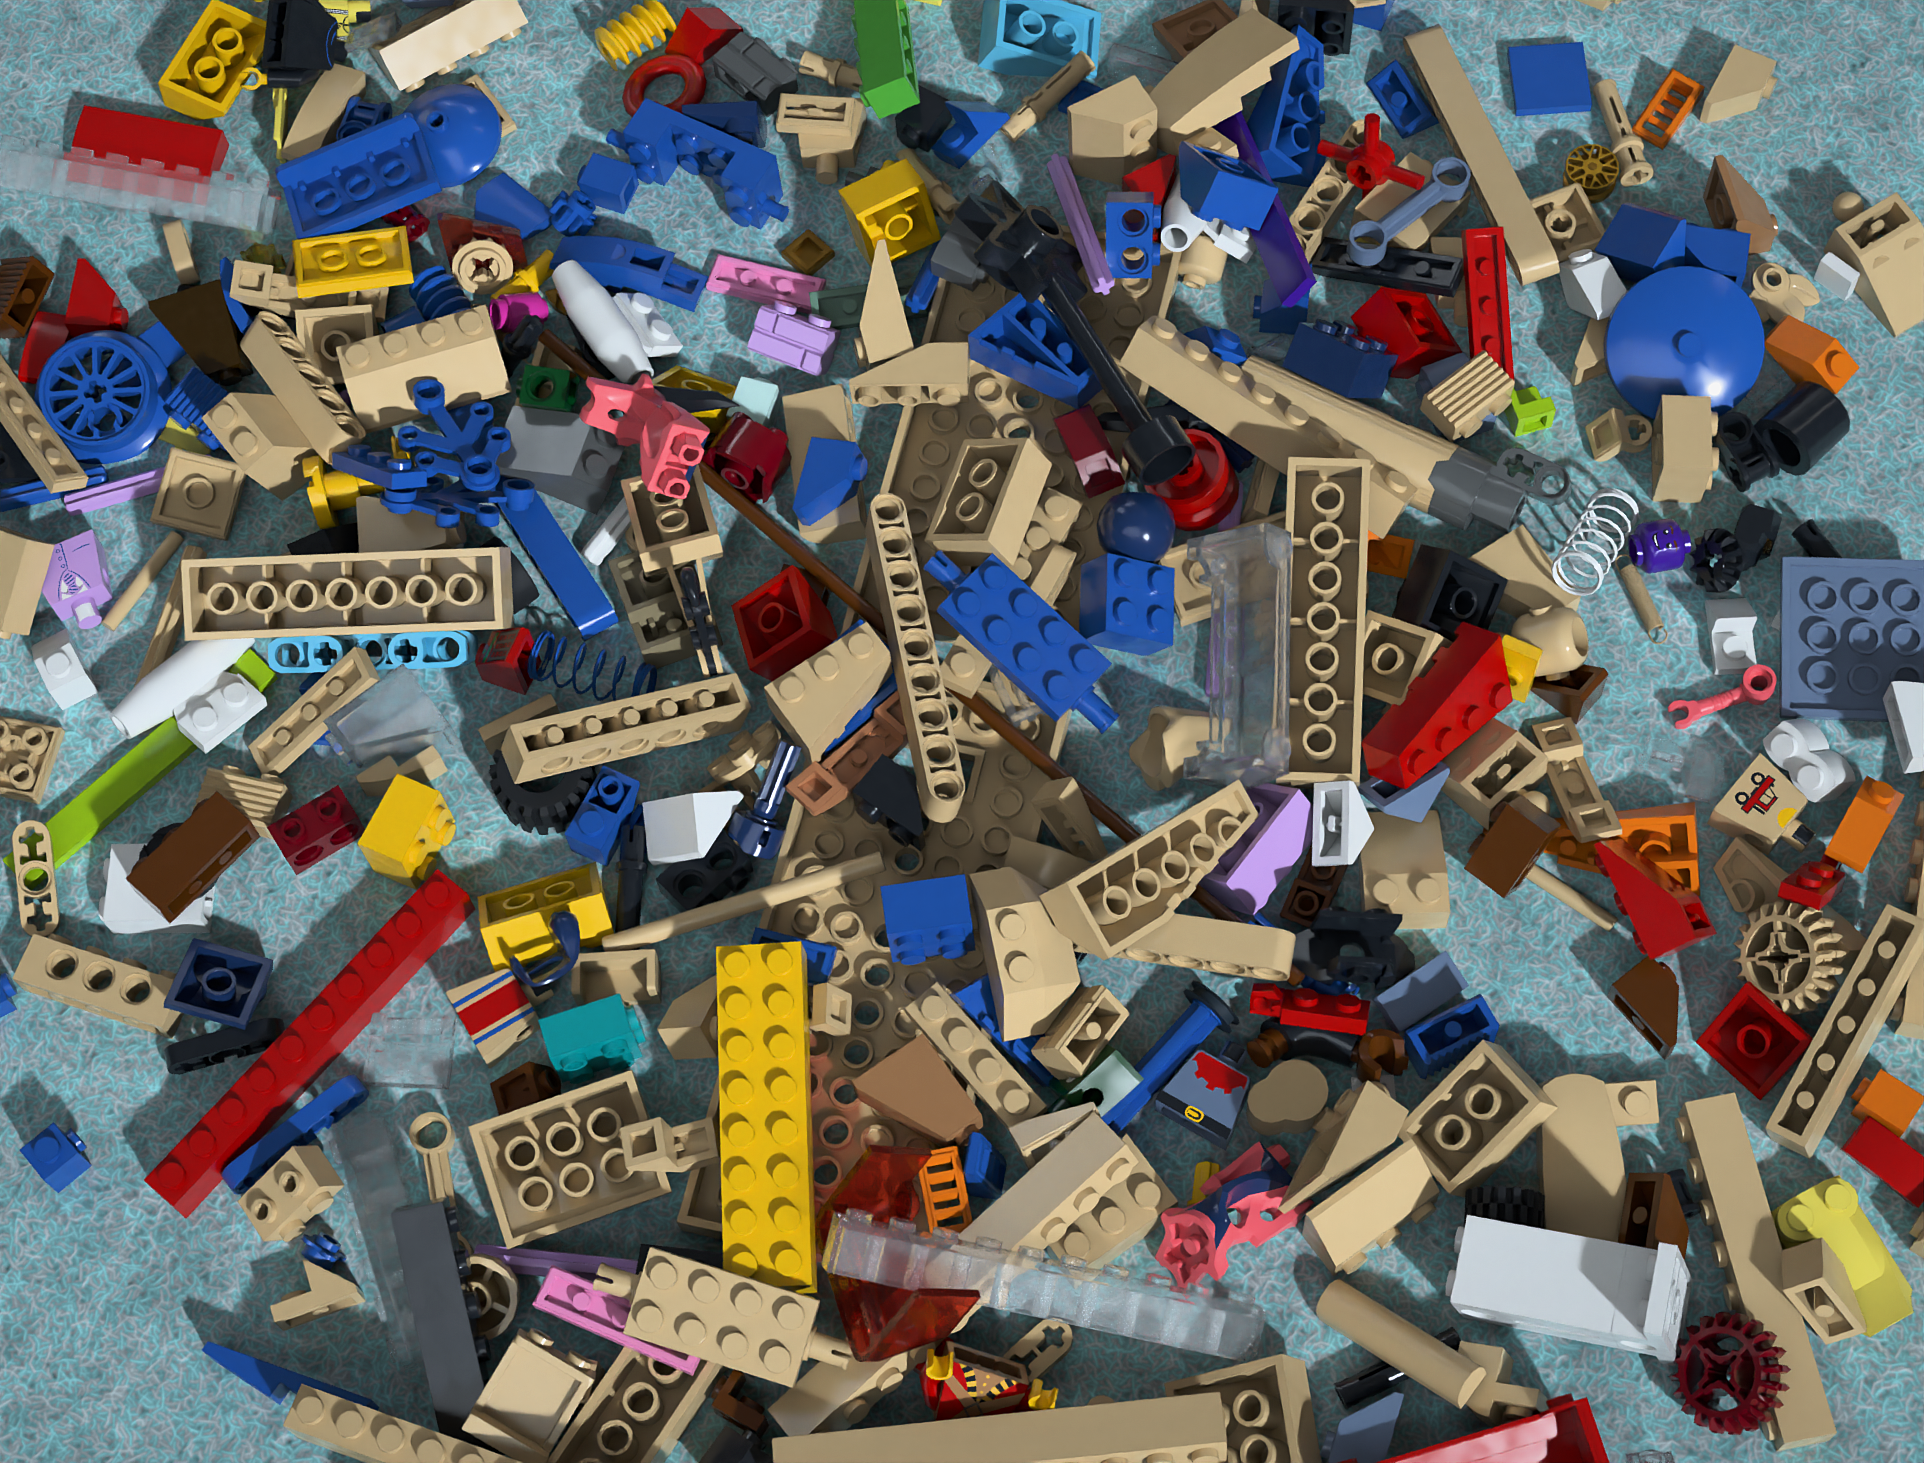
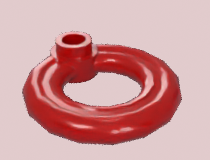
[622,54,707,117]

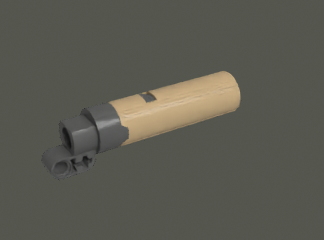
[1239,355,1572,534]

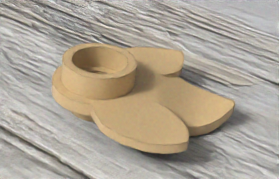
[1748,262,1820,325]

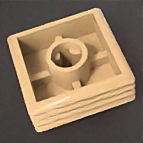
[1529,183,1606,263]

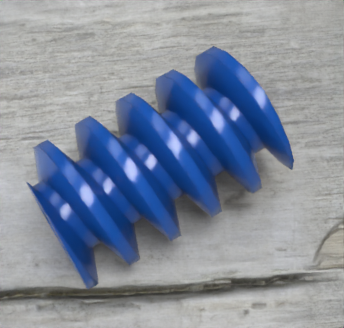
[409,265,471,321]

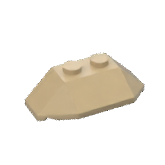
[968,867,1081,1042]

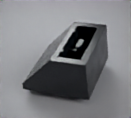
[1277,0,1355,56]

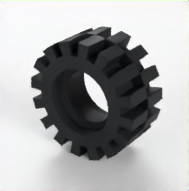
[1464,1185,1545,1229]

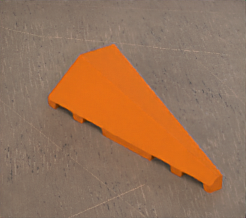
[1483,802,1701,896]

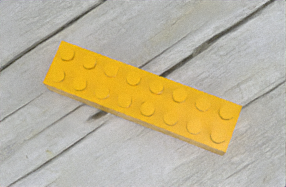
[716,941,818,1294]

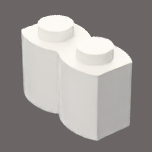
[1763,718,1856,803]

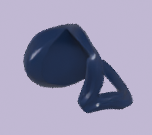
[509,910,580,987]

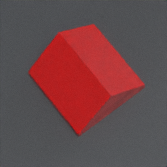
[1122,154,1177,242]
[1696,981,1813,1100]

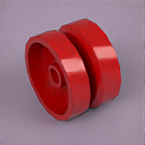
[1144,429,1240,531]

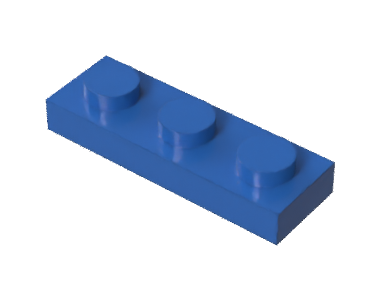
[332,445,427,490]

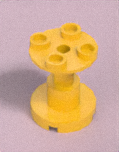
[302,436,411,529]

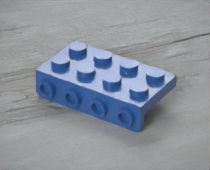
[275,112,442,239]

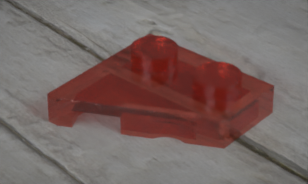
[437,212,528,284]

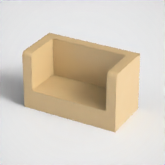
[571,949,661,1007]

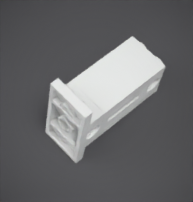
[1446,1215,1693,1367]

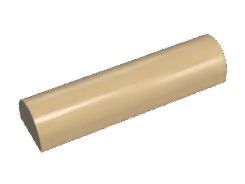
[1316,1279,1487,1409]

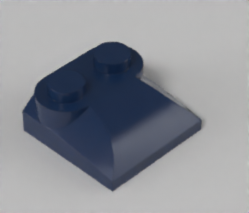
[682,101,767,148]
[164,938,273,1030]

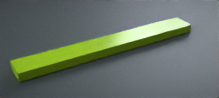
[2,649,278,891]

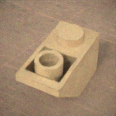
[657,974,718,1060]

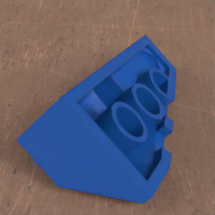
[1247,25,1326,188]

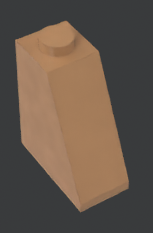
[852,1033,983,1148]

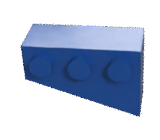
[968,293,1103,409]

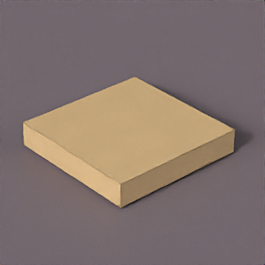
[150,447,247,541]

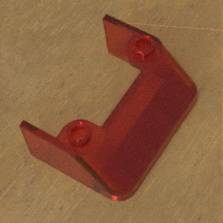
[815,1145,981,1362]

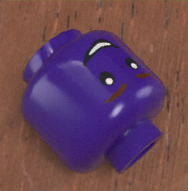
[1628,518,1691,574]

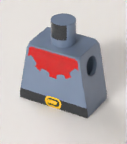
[1155,1041,1251,1151]

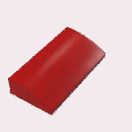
[66,105,229,206]

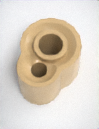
[1246,1059,1329,1136]

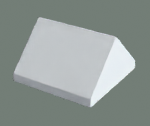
[642,791,744,866]

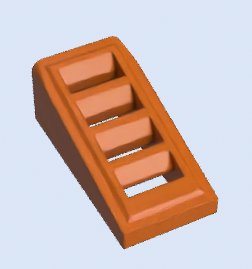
[1632,68,1705,150]
[915,1146,973,1246]

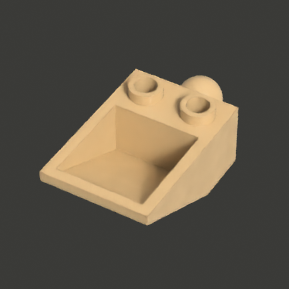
[1823,191,1924,338]
[1441,718,1550,831]
[1278,1080,1409,1214]

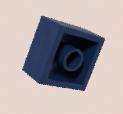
[1282,319,1399,398]

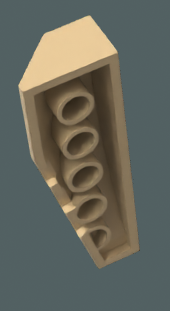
[1039,779,1259,960]

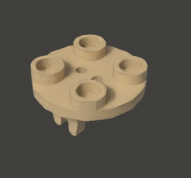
[707,721,781,796]

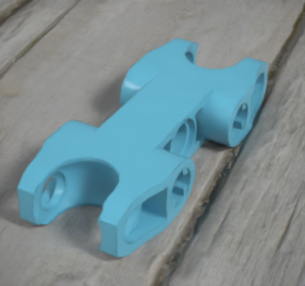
[268,630,478,673]

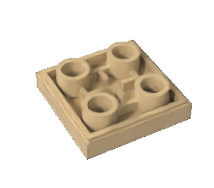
[0,716,65,804]

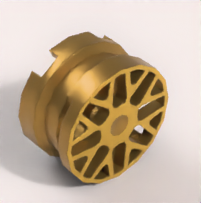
[1563,144,1619,204]

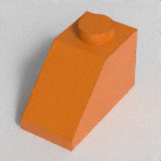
[1765,315,1860,394]
[1824,776,1905,873]

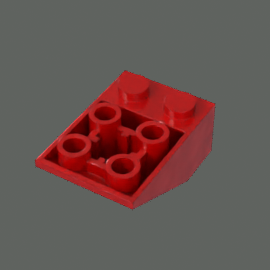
[1594,839,1717,960]

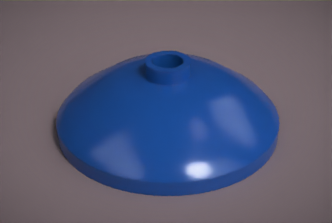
[402,84,502,188]

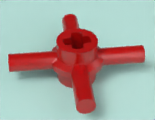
[1317,113,1425,200]

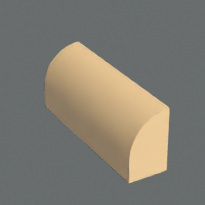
[782,383,867,544]

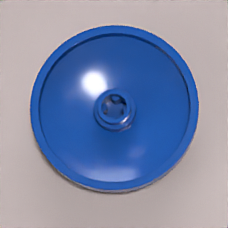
[1604,266,1765,420]

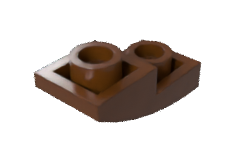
[1279,843,1349,928]

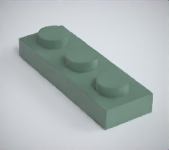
[809,277,928,330]

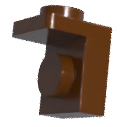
[490,1061,561,1116]
[711,1369,769,1439]

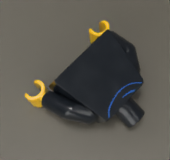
[240,0,348,91]

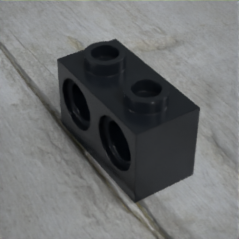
[656,830,754,913]

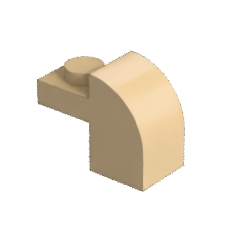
[1458,1341,1548,1427]

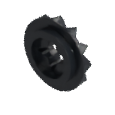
[1689,528,1743,593]

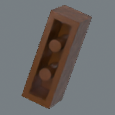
[125,791,261,924]

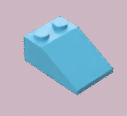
[978,0,1101,79]

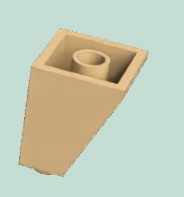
[201,392,328,501]

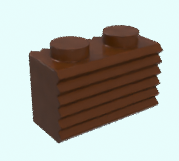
[0,256,55,339]

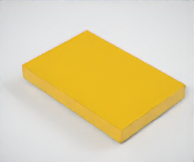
[292,226,414,298]

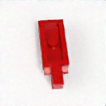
[1778,854,1847,911]
[1250,983,1371,1035]

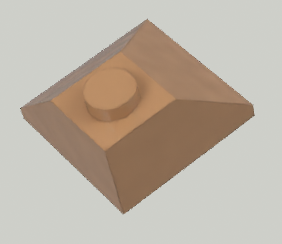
[1703,155,1778,256]

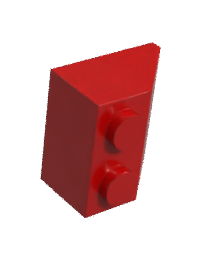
[1351,287,1462,379]
[731,565,838,682]

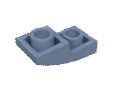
[1372,950,1469,1034]

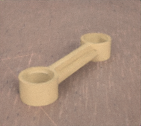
[409,1112,474,1255]

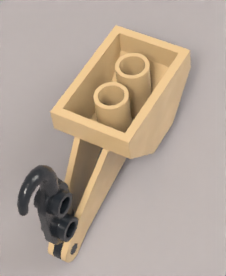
[620,464,724,679]

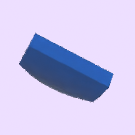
[473,172,554,250]

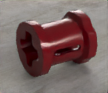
[381,205,430,244]

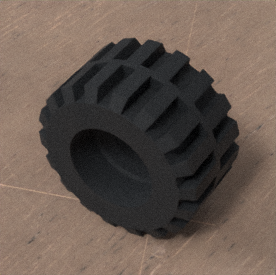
[489,740,597,835]

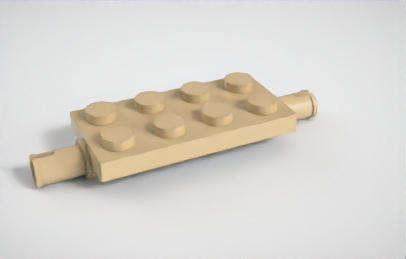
[593,1247,855,1388]

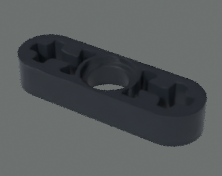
[164,1018,285,1075]

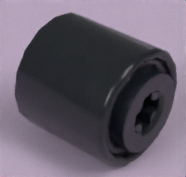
[1754,381,1851,476]

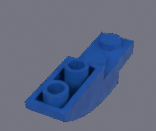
[549,236,708,312]

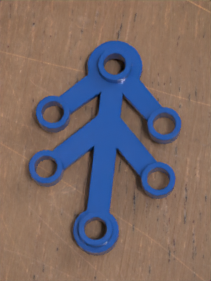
[398,379,511,491]
[380,476,535,528]

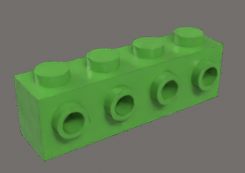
[851,0,920,119]

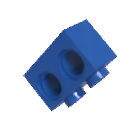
[1106,192,1161,279]

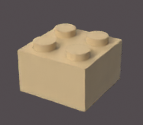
[1651,395,1719,503]

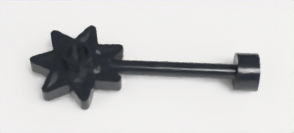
[954,180,1196,486]

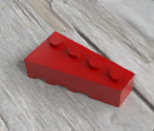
[1361,622,1513,790]

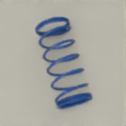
[527,630,657,701]

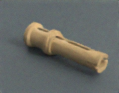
[1593,79,1654,187]

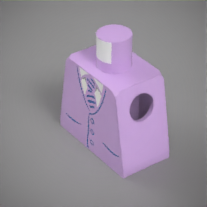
[42,529,113,629]

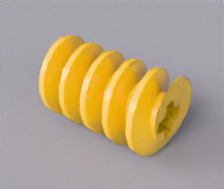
[594,0,677,71]

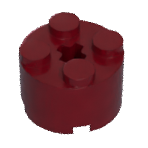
[702,412,792,505]

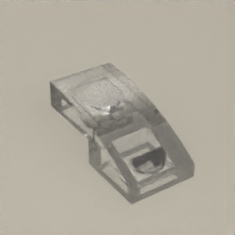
[344,12,403,53]

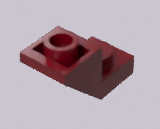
[1053,404,1125,499]

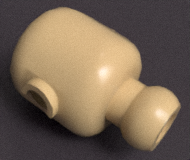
[1496,605,1589,681]

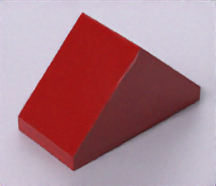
[665,7,743,66]

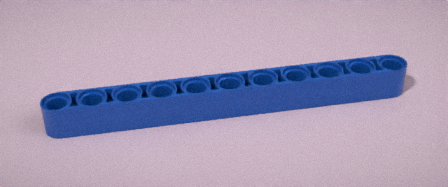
[380,305,619,642]

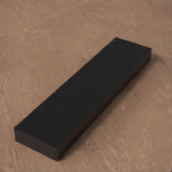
[1312,237,1464,298]

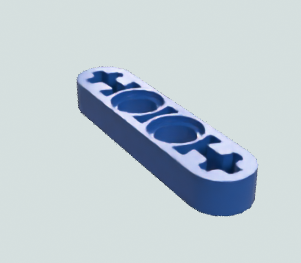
[221,1074,369,1195]

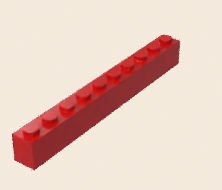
[144,869,476,1219]

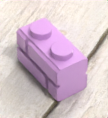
[747,300,841,376]

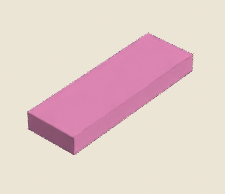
[706,254,826,314]

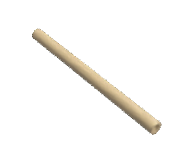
[602,851,886,952]

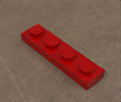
[1461,227,1514,380]

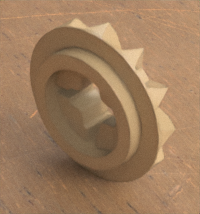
[452,237,513,295]

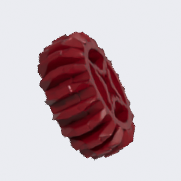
[1668,1312,1791,1435]

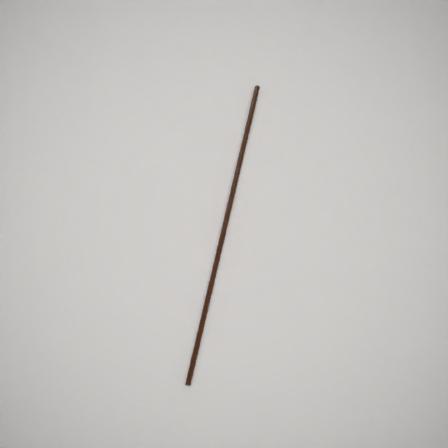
[538,329,1305,987]

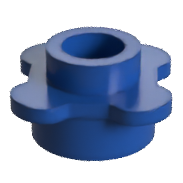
[301,1232,347,1271]

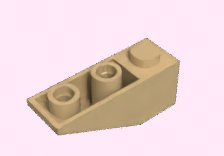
[849,342,970,407]

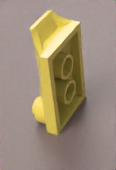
[1771,1175,1914,1337]

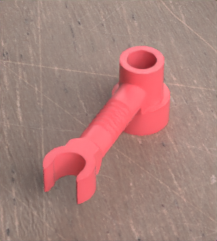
[1668,664,1777,729]

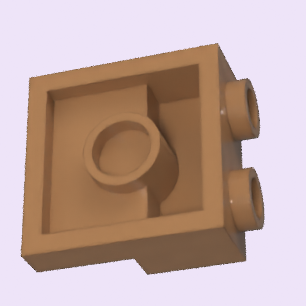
[1152,0,1238,67]

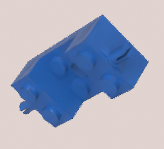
[606,98,789,230]

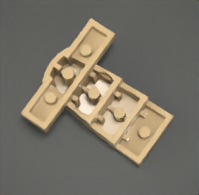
[1144,8,1300,158]
[1534,1073,1659,1243]

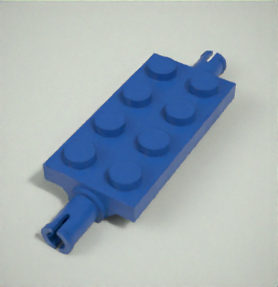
[923,550,1120,734]

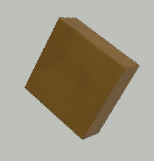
[781,229,835,276]

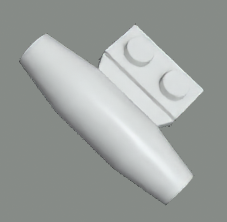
[1161,173,1256,264]
[552,260,683,384]
[109,638,267,754]

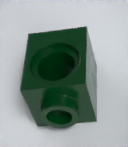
[516,365,580,413]

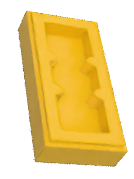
[1502,634,1543,703]

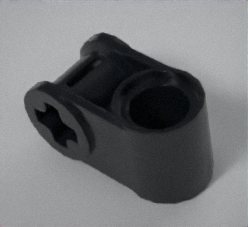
[1712,412,1780,492]

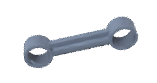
[1347,157,1471,266]

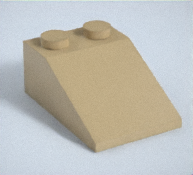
[853,239,914,371]
[1358,810,1450,929]

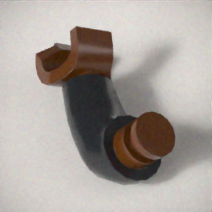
[1247,1017,1409,1083]

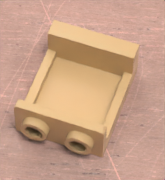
[1350,152,1471,252]
[461,1328,596,1463]

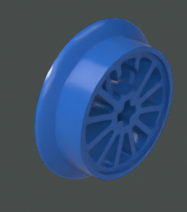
[34,330,172,464]

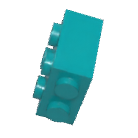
[538,993,646,1084]

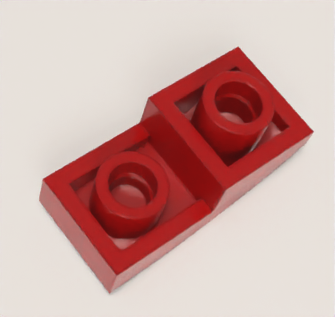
[18,311,72,384]
[1840,1116,1924,1208]

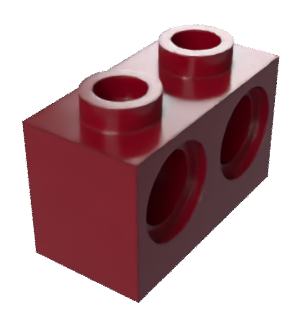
[267,785,365,875]

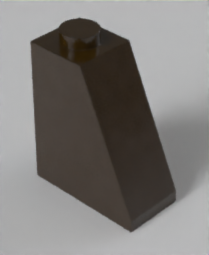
[148,279,253,386]

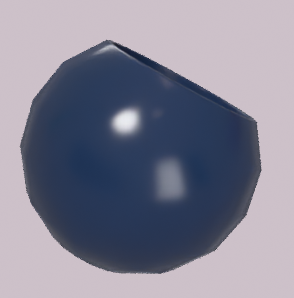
[1097,492,1176,563]

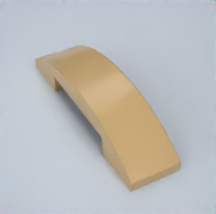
[229,260,389,323]
[1531,717,1622,843]

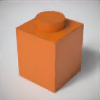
[1851,1069,1924,1138]

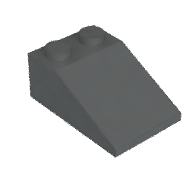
[495,406,625,515]

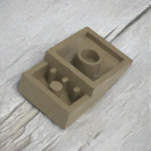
[607,550,723,672]

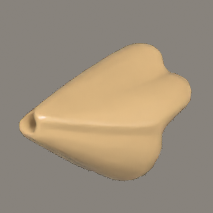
[1129,705,1231,791]

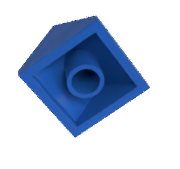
[1594,202,1686,283]

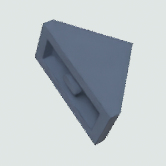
[1358,761,1450,823]

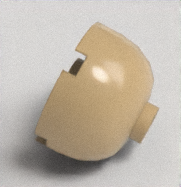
[466,1253,521,1340]

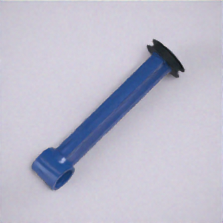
[1101,980,1240,1135]

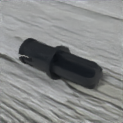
[501,315,544,378]

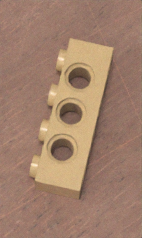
[12,934,184,1039]

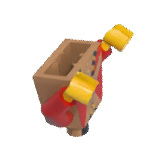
[919,1341,1059,1421]

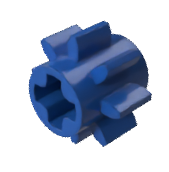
[549,190,597,237]

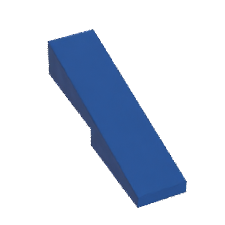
[202,1341,380,1411]

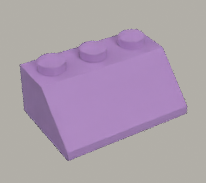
[1199,779,1313,915]

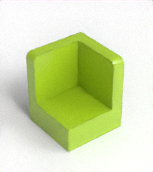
[1504,386,1556,437]

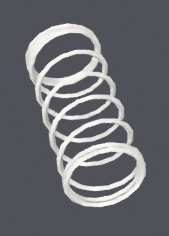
[1551,488,1639,596]

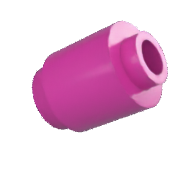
[489,292,549,333]

